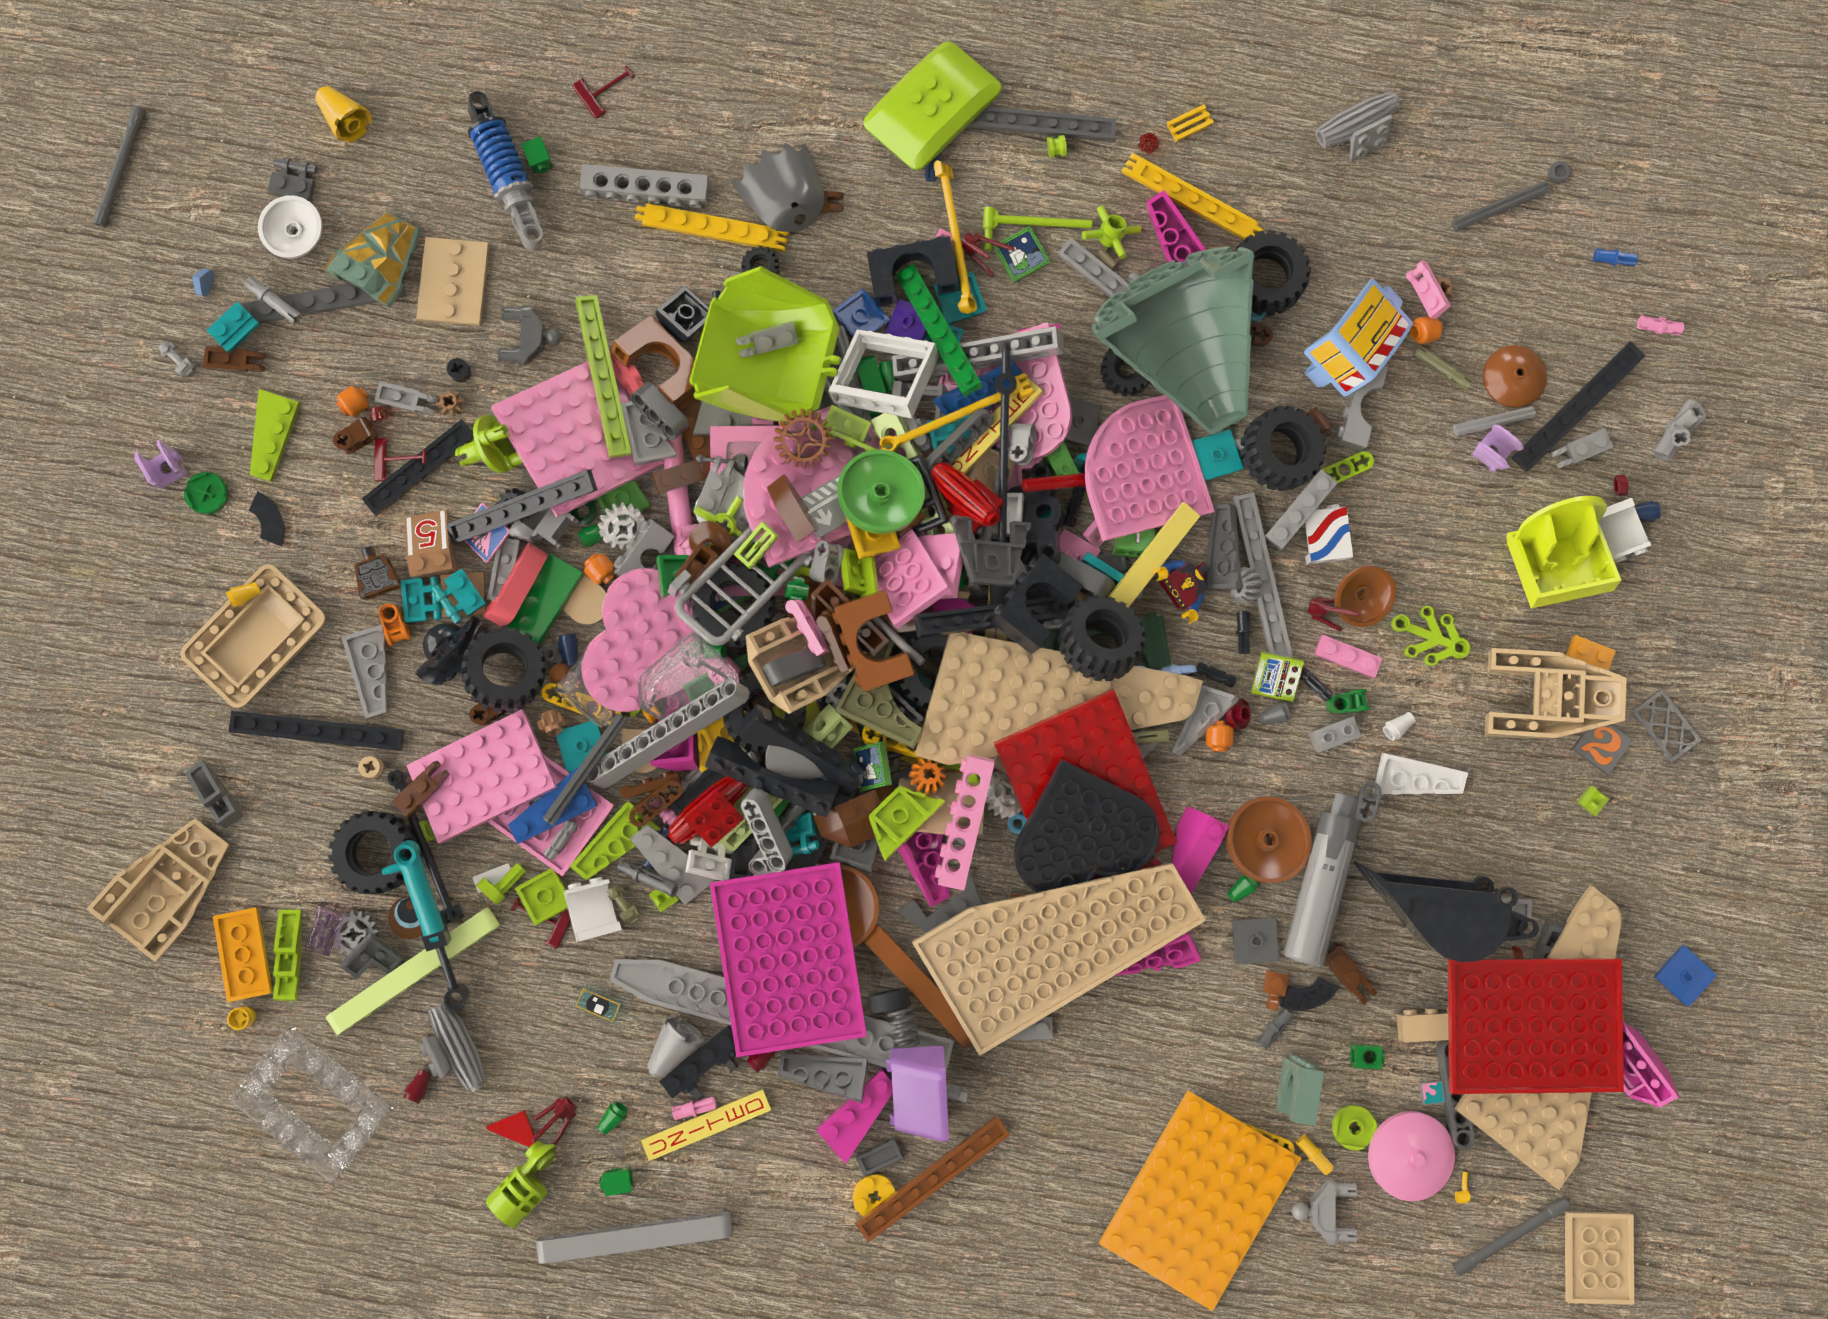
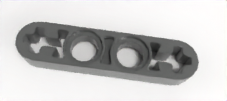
[925,408,993,473]

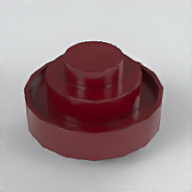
[1224,698,1251,730]

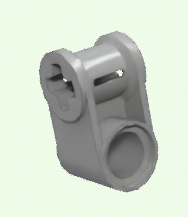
[1008,424,1036,466]
[809,540,844,584]

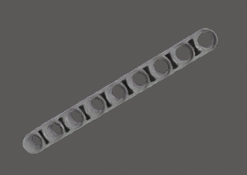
[586,679,749,789]
[536,1212,733,1264]

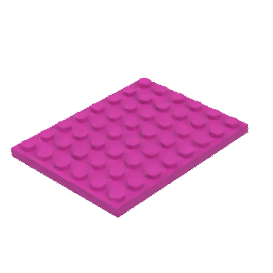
[710,862,867,1057]

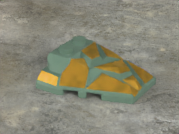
[323,211,421,308]

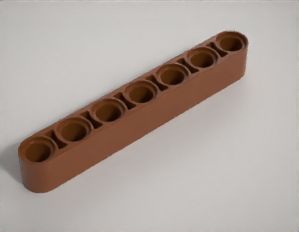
[864,924,972,1049]

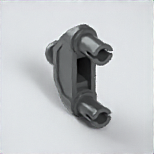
[498,305,562,365]

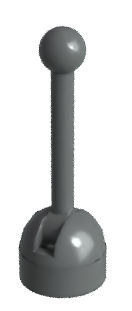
[696,454,748,472]

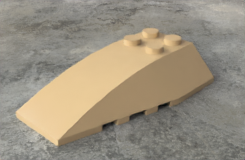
[746,617,855,714]
[86,819,229,962]

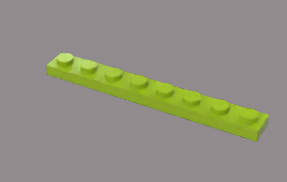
[575,295,632,459]

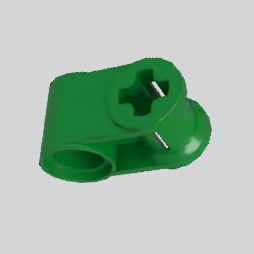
[1326,689,1371,715]

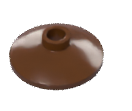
[689,521,732,560]

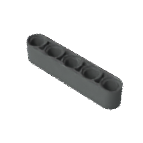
[1436,1040,1475,1150]

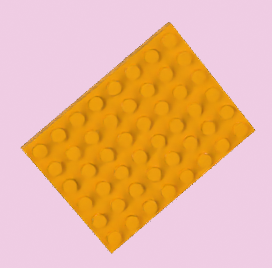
[1099,1090,1301,1311]

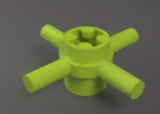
[1082,205,1142,259]
[693,495,744,548]

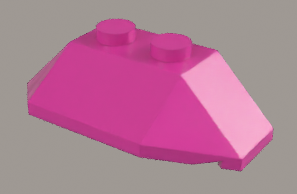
[1623,1021,1679,1108]

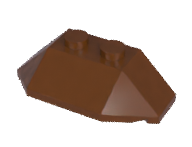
[811,578,889,656]
[813,784,895,848]

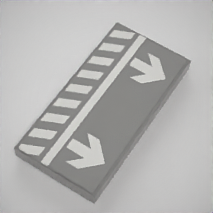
[802,475,847,540]

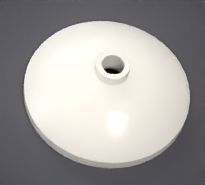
[258,196,323,259]

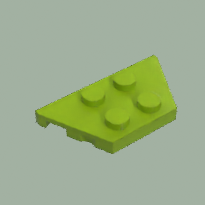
[869,786,945,861]

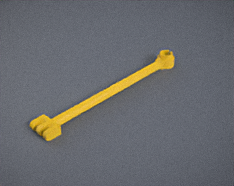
[934,161,977,314]
[880,373,1035,452]

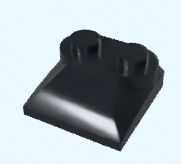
[655,286,709,342]

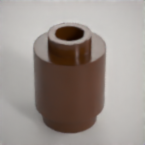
[1305,407,1333,438]

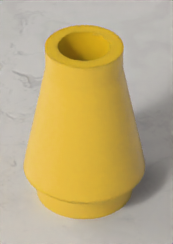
[226,581,261,608]

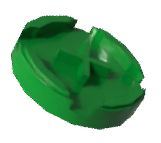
[184,472,229,515]

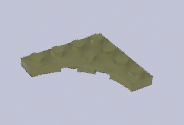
[835,640,923,749]

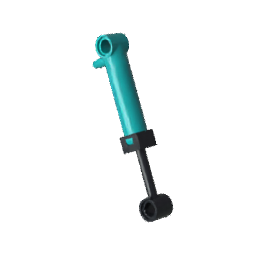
[382,840,470,1010]

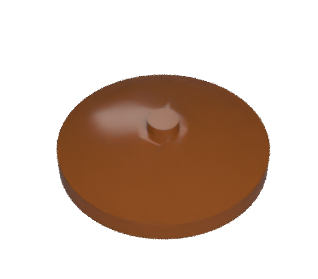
[1226,796,1312,884]
[840,864,879,948]

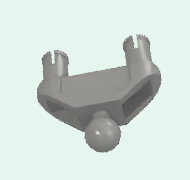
[1292,1180,1357,1245]

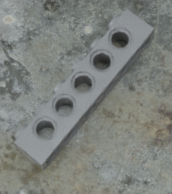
[580,164,710,208]

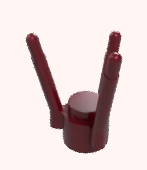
[961,232,1015,277]
[1308,596,1361,631]
[532,1096,577,1145]

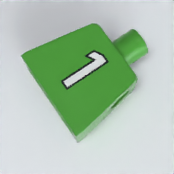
[1112,529,1155,558]

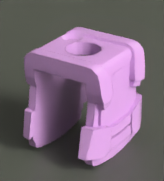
[1471,424,1524,473]
[135,440,188,489]

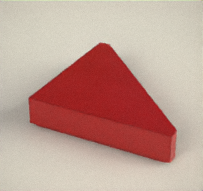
[486,1110,537,1148]

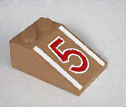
[404,510,458,579]

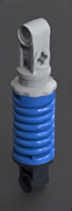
[467,91,543,250]

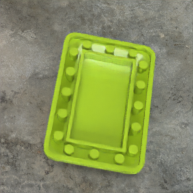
[864,42,1002,171]

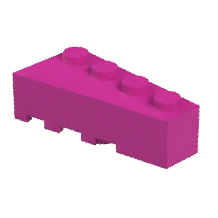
[1146,190,1206,263]
[816,1068,893,1164]

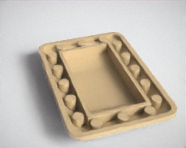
[181,564,326,708]

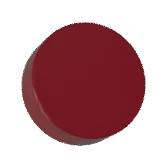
[1613,474,1629,496]

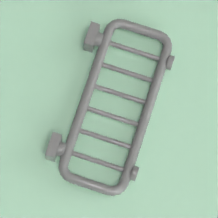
[668,510,815,646]

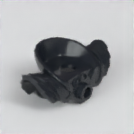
[414,616,486,685]

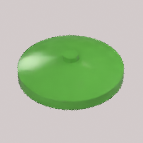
[837,450,925,534]

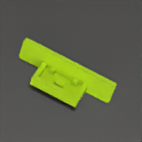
[803,404,880,452]
[841,548,879,597]

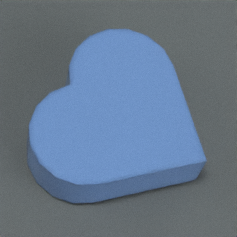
[193,268,214,297]

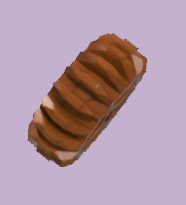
[774,408,833,468]

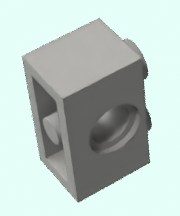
[1308,716,1361,753]

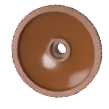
[1483,345,1547,408]
[1335,565,1397,627]

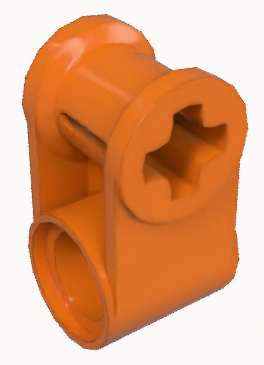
[378,603,412,646]

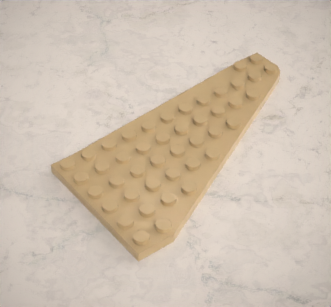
[915,632,1203,765]
[1454,886,1622,1190]

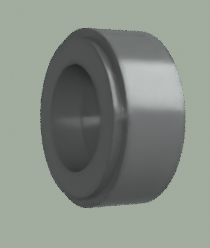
[1548,161,1571,184]

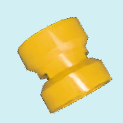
[227,1006,256,1030]

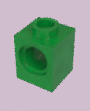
[521,136,553,174]
[1350,1043,1385,1069]
[599,1166,634,1196]

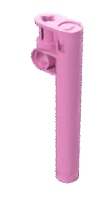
[663,434,697,555]

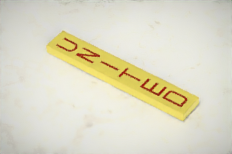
[951,378,1043,474]
[641,1089,771,1161]

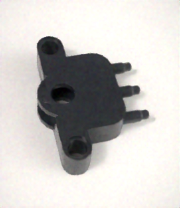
[992,463,1065,565]

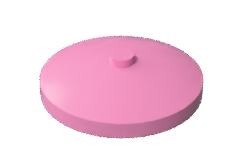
[1368,1111,1455,1201]

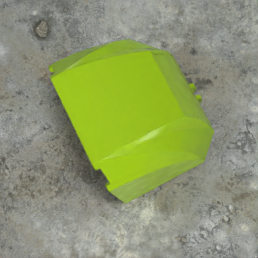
[689,266,841,421]

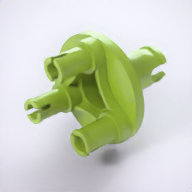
[455,415,523,474]

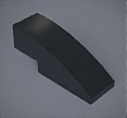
[729,837,757,879]

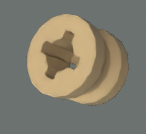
[358,756,385,778]

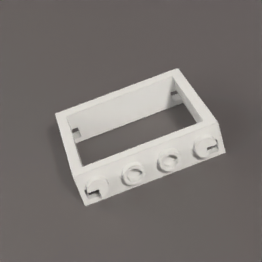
[829,330,939,418]

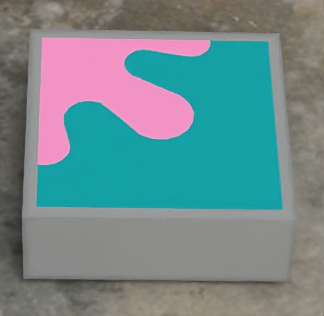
[1419,1080,1445,1105]

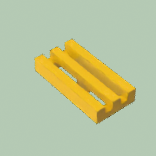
[1167,104,1214,142]

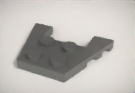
[951,515,1031,587]
[898,868,981,933]

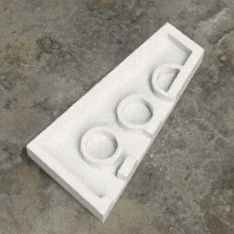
[1372,752,1468,795]

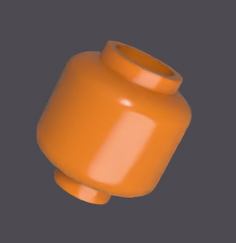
[1409,315,1443,344]
[336,386,369,417]
[584,553,615,585]
[1206,721,1234,752]

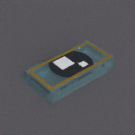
[574,986,623,1024]

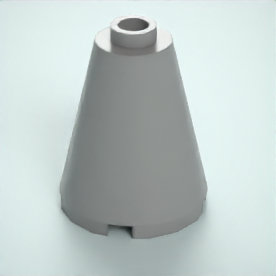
[647,1015,704,1078]

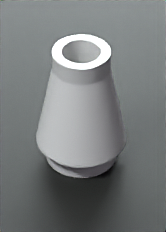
[1383,712,1416,741]

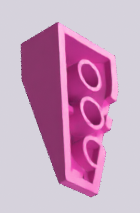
[650,688,699,771]
[1172,806,1229,894]
[898,832,950,907]
[1114,930,1202,976]

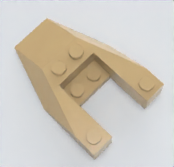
[1485,648,1627,738]

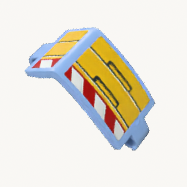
[1304,278,1413,397]

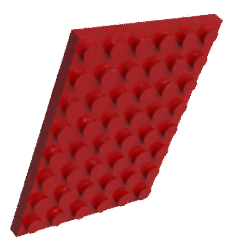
[993,689,1177,881]
[1448,958,1624,1094]

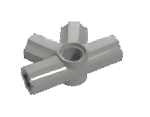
[1652,399,1707,462]

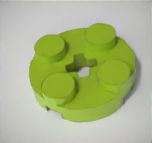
[1332,1105,1377,1151]

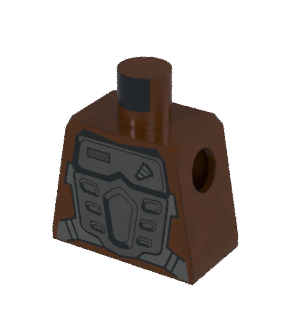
[354,546,401,601]

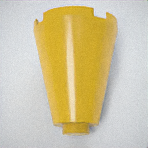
[315,86,372,143]

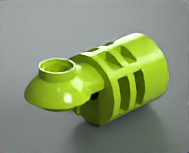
[486,1140,557,1228]

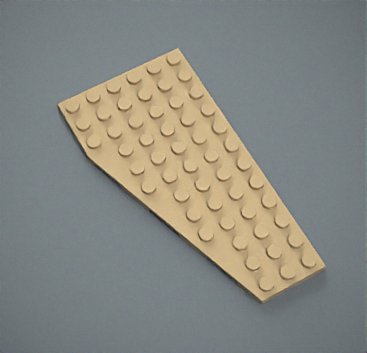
[912,863,1206,1056]

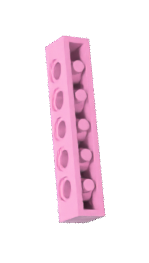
[935,754,995,890]

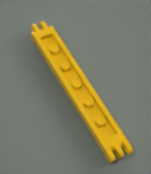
[1121,153,1265,240]
[634,204,789,252]

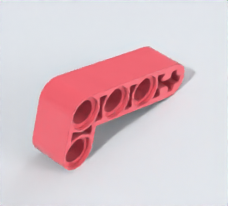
[483,543,548,627]

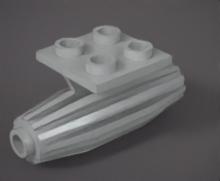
[1315,91,1400,161]
[419,1003,486,1092]

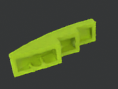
[273,910,302,1001]

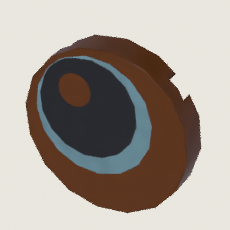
[388,896,423,939]

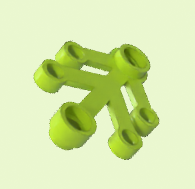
[1391,606,1470,666]

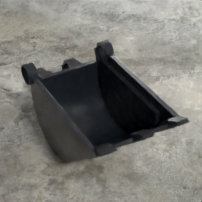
[1353,861,1539,963]

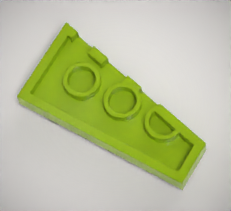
[250,389,301,483]
[570,801,661,880]

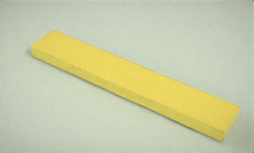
[1107,502,1200,608]

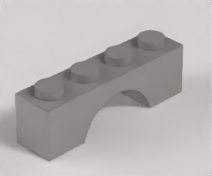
[1336,366,1388,451]
[1265,470,1338,551]

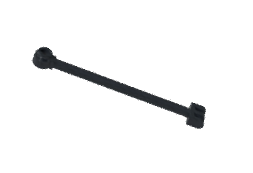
[387,770,465,926]

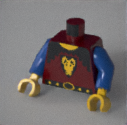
[1152,560,1211,625]

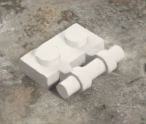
[685,836,732,880]

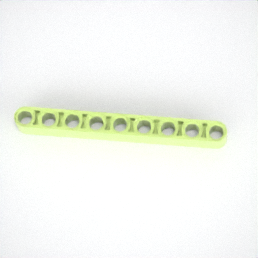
[325,907,500,1036]

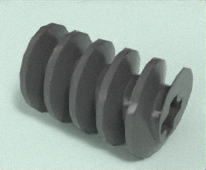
[887,1007,920,1049]

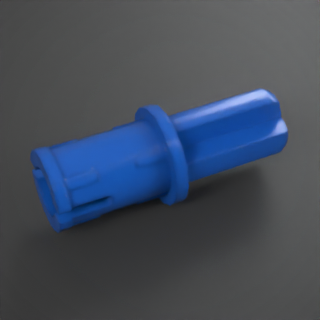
[1593,248,1638,266]

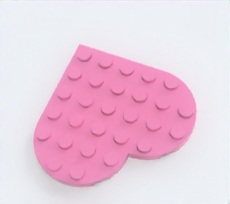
[938,322,1072,460]
[581,568,715,712]

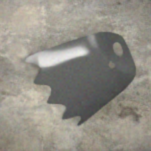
[731,143,824,232]

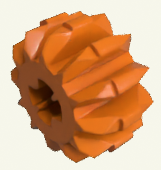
[909,758,946,795]

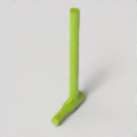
[983,207,1092,251]

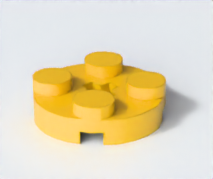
[853,1173,896,1216]

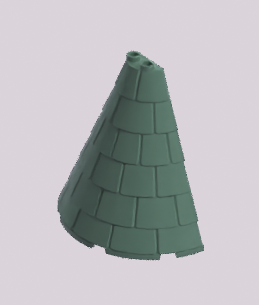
[1092,246,1254,434]

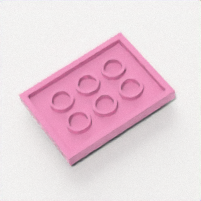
[874,529,951,629]
[918,533,963,599]

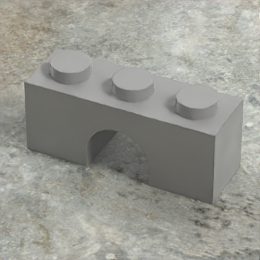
[613,518,675,576]

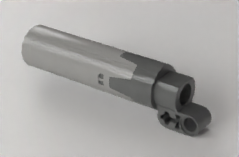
[1283,782,1382,967]

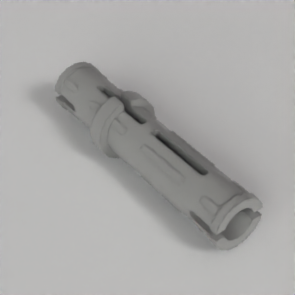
[244,276,302,325]

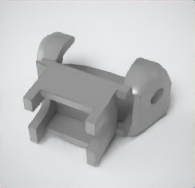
[509,488,581,550]

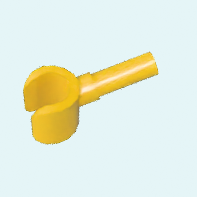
[1455,1172,1471,1204]

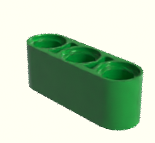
[856,355,887,418]

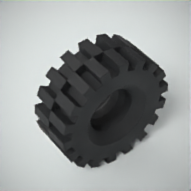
[1100,348,1150,397]

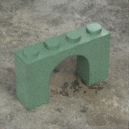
[1275,1054,1324,1126]

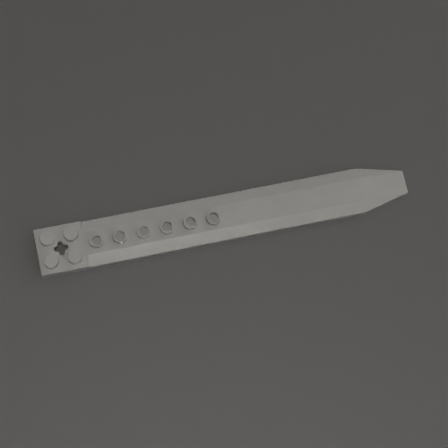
[609,959,954,1071]

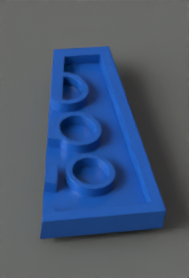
[933,360,1024,415]
[508,767,597,844]

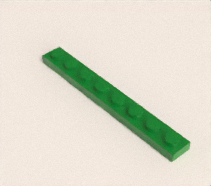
[895,264,983,398]

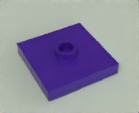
[885,299,928,341]

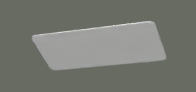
[473,863,511,893]

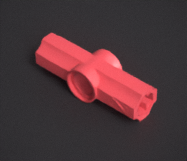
[609,350,644,396]

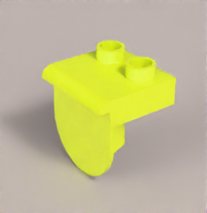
[1507,496,1621,609]

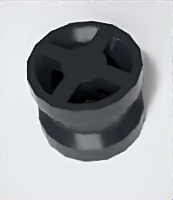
[446,358,471,383]

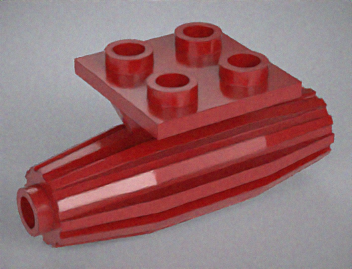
[931,462,1004,534]
[668,776,749,848]

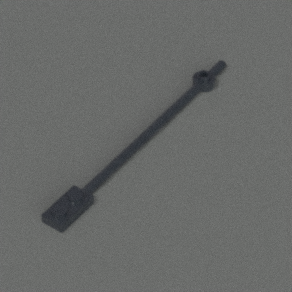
[989,351,1017,605]

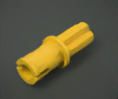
[1295,1134,1334,1175]

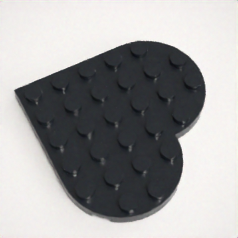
[1014,758,1159,892]

